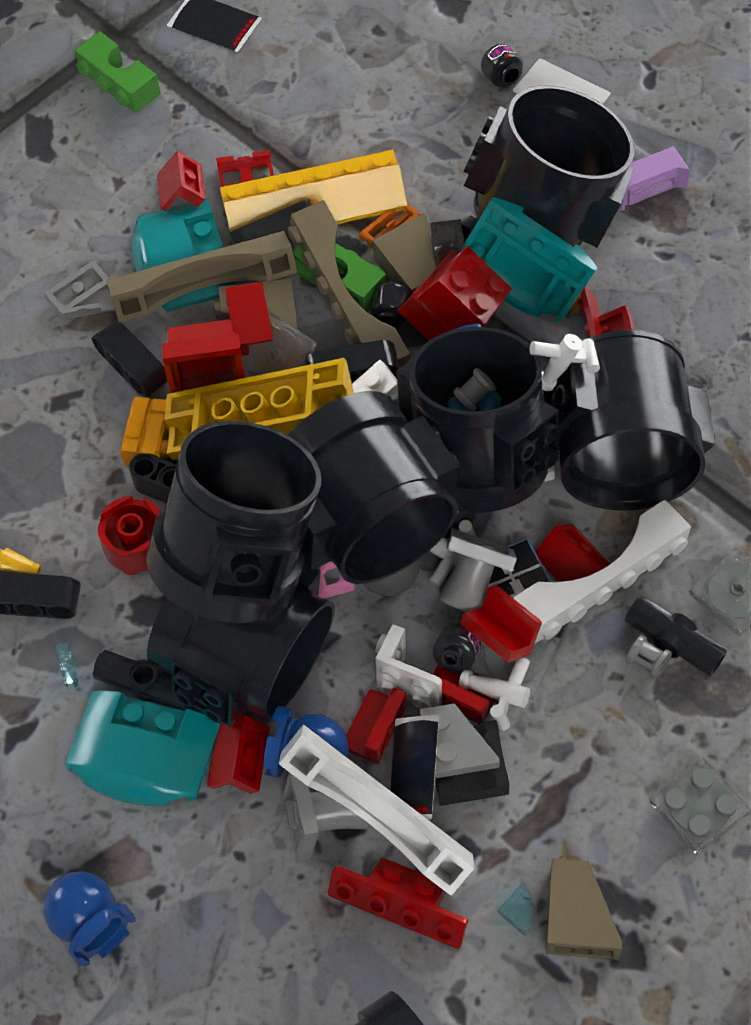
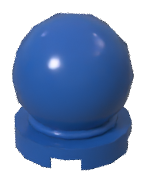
[264,706,349,778]
[43,871,136,966]

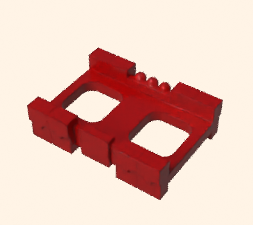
[216,150,274,187]

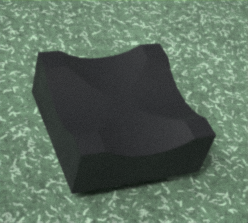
[435,720,510,806]

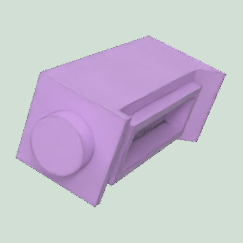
[620,146,690,211]

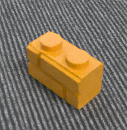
[120,396,170,467]

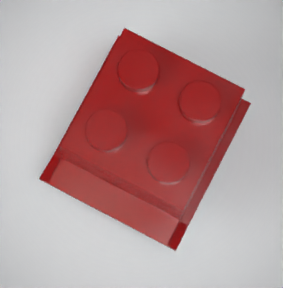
[397,245,512,341]
[162,319,245,393]

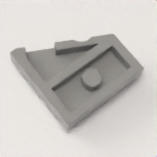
[44,260,115,320]
[420,704,500,778]

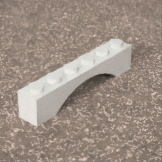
[513,500,691,645]
[279,724,474,896]

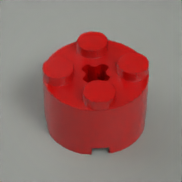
[97,496,160,575]

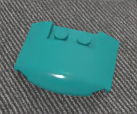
[460,197,597,322]
[132,198,236,312]
[65,691,220,806]

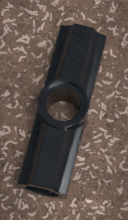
[625,596,727,676]
[92,650,192,711]

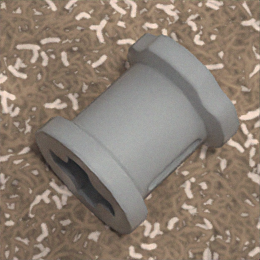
[453,367,497,411]
[627,635,672,678]

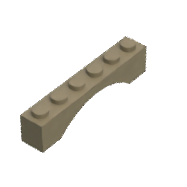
[288,200,410,368]
[107,231,297,323]

